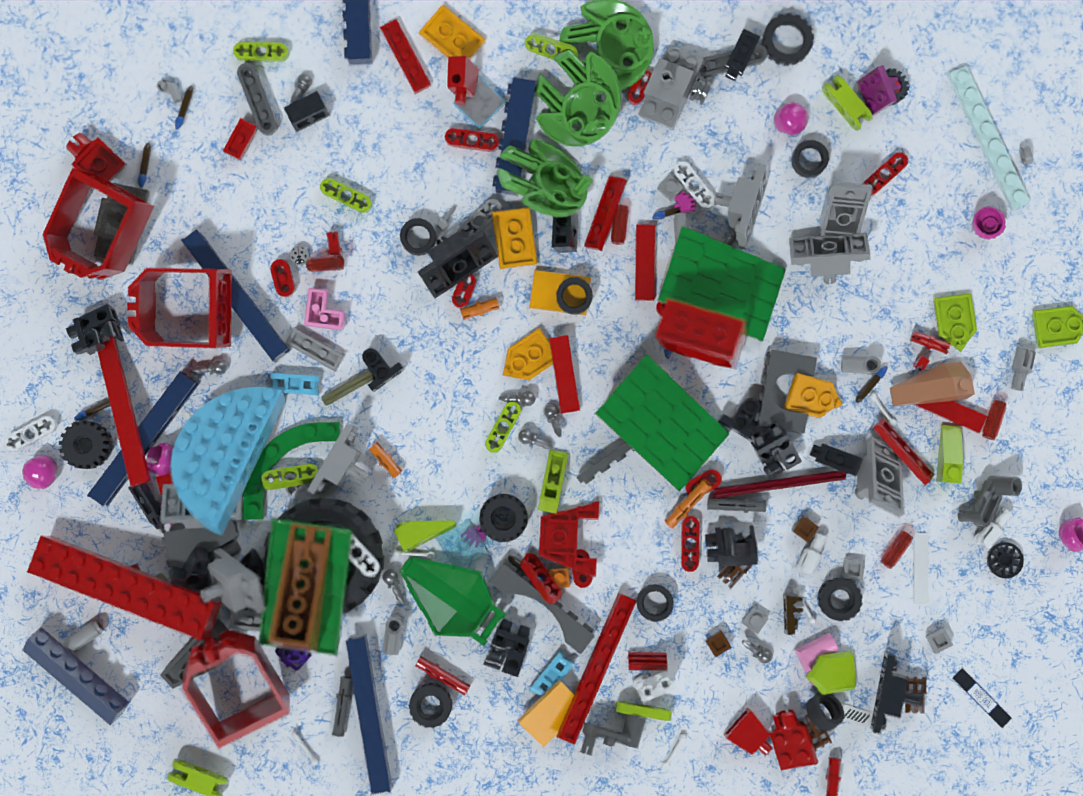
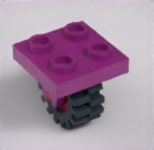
[857,65,909,115]

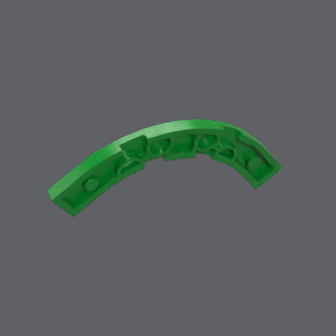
[243,422,340,520]

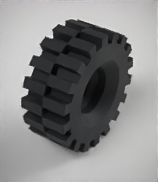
[59,421,113,469]

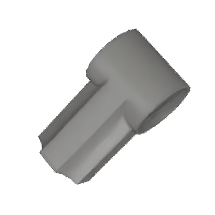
[841,355,881,375]
[382,615,404,655]

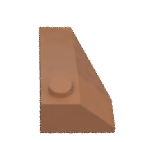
[890,362,975,407]

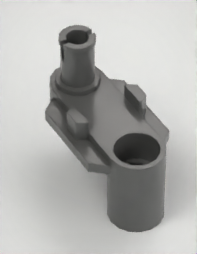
[957,476,1022,527]
[580,714,645,756]

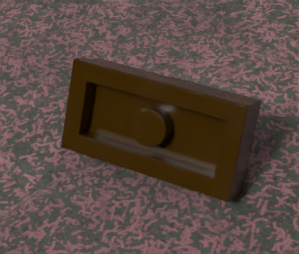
[783,594,803,635]

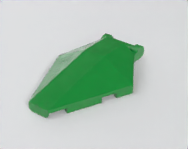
[400,556,507,646]

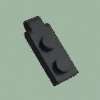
[724,28,761,82]
[809,443,863,477]
[128,483,165,529]

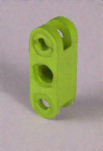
[822,75,873,131]
[166,759,228,796]

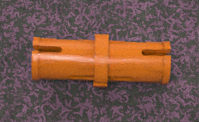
[460,297,500,320]
[368,442,403,479]

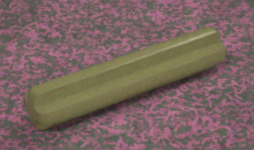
[321,370,374,405]

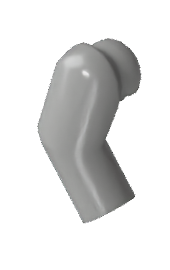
[157,80,183,103]

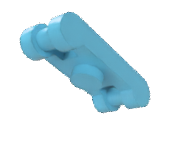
[270,373,320,396]
[529,651,575,699]

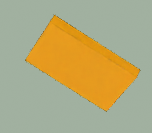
[418,4,486,60]
[492,207,537,269]
[529,270,591,316]
[517,680,574,747]

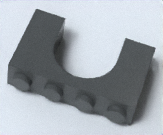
[754,349,817,434]

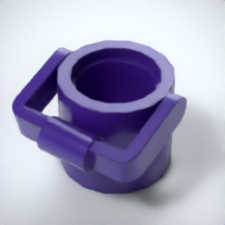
[275,647,311,671]

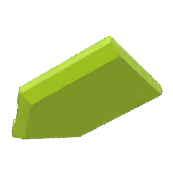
[933,293,977,352]
[1032,306,1083,348]
[805,651,856,695]

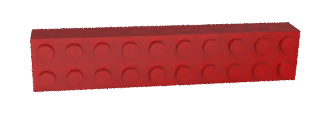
[27,535,222,640]

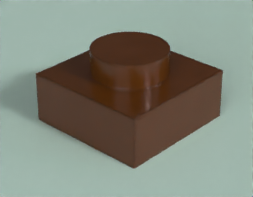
[792,515,819,543]
[704,630,732,658]

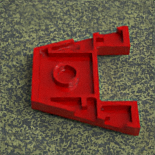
[539,501,599,577]

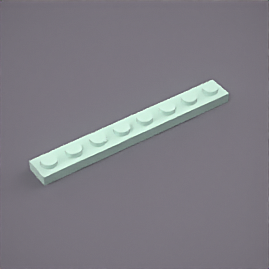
[948,66,1030,211]

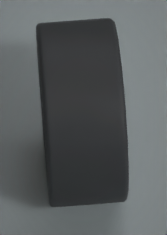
[791,140,829,178]
[400,218,437,256]
[556,277,593,315]
[636,584,674,622]
[806,692,845,731]

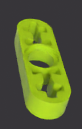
[525,33,578,60]
[233,42,289,62]
[320,178,372,213]
[485,402,521,453]
[262,464,318,490]
[615,701,672,721]

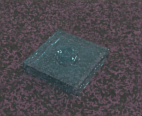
[436,519,489,568]

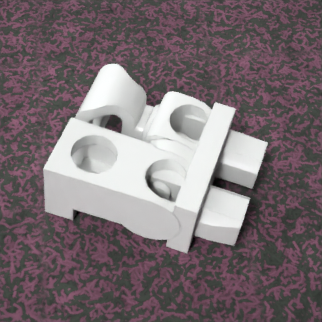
[633,670,676,703]

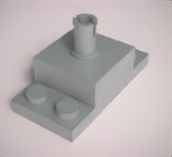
[638,46,704,130]
[714,163,768,250]
[819,181,872,236]
[789,233,870,284]
[307,423,370,494]
[855,436,905,517]
[161,484,243,529]
[200,548,265,613]

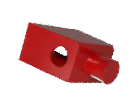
[447,56,479,105]
[724,707,773,756]

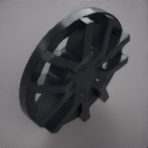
[987,542,1024,579]

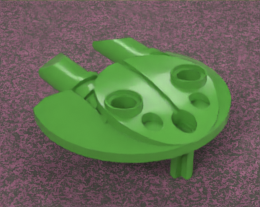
[559,0,654,93]
[534,50,621,147]
[497,139,593,217]

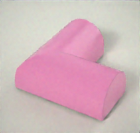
[304,288,345,330]
[794,633,838,685]

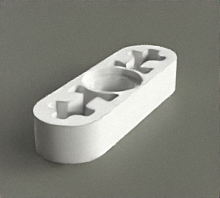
[673,161,714,210]
[3,416,58,452]
[349,534,380,576]

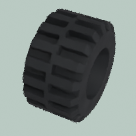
[479,494,528,542]

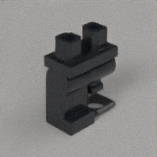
[66,304,124,355]
[750,421,802,479]
[705,525,758,567]
[483,619,530,677]

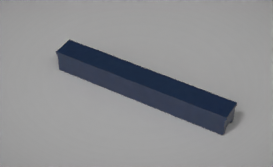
[181,229,290,363]
[87,371,199,506]
[345,634,393,795]

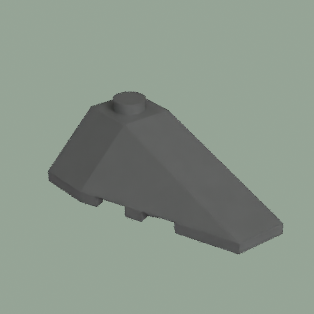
[160,618,230,689]

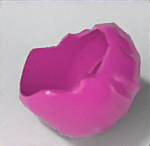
[774,102,808,135]
[972,206,1006,240]
[146,443,174,475]
[22,455,58,489]
[1059,517,1083,552]

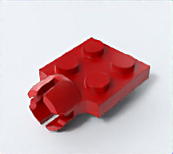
[66,133,127,182]
[769,709,819,770]

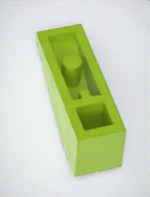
[936,425,963,484]
[537,450,568,514]
[393,520,457,553]

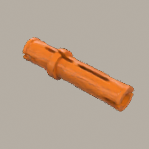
[664,479,712,529]

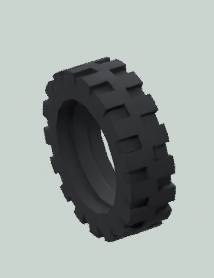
[762,13,814,66]

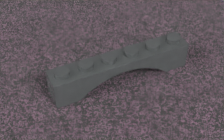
[489,562,595,655]

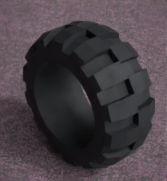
[262,498,385,614]

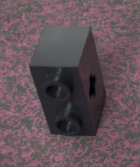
[551,213,579,253]

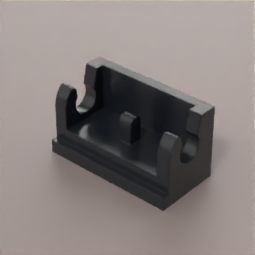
[283,91,330,132]

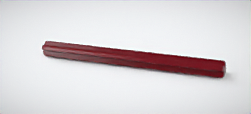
[713,470,846,498]

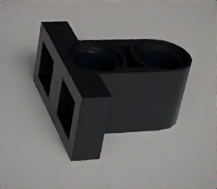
[362,348,405,392]
[718,397,760,441]
[169,547,211,591]

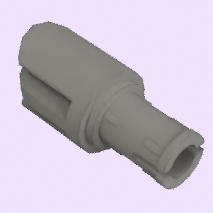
[1011,347,1036,391]

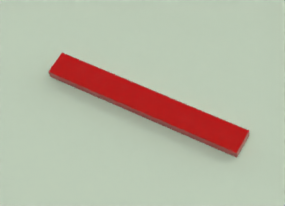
[97,337,151,487]
[556,593,637,745]

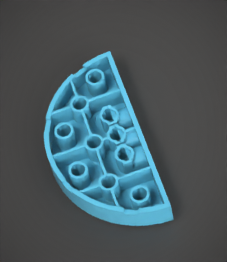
[171,387,286,535]

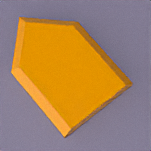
[503,328,553,381]
[784,373,843,418]

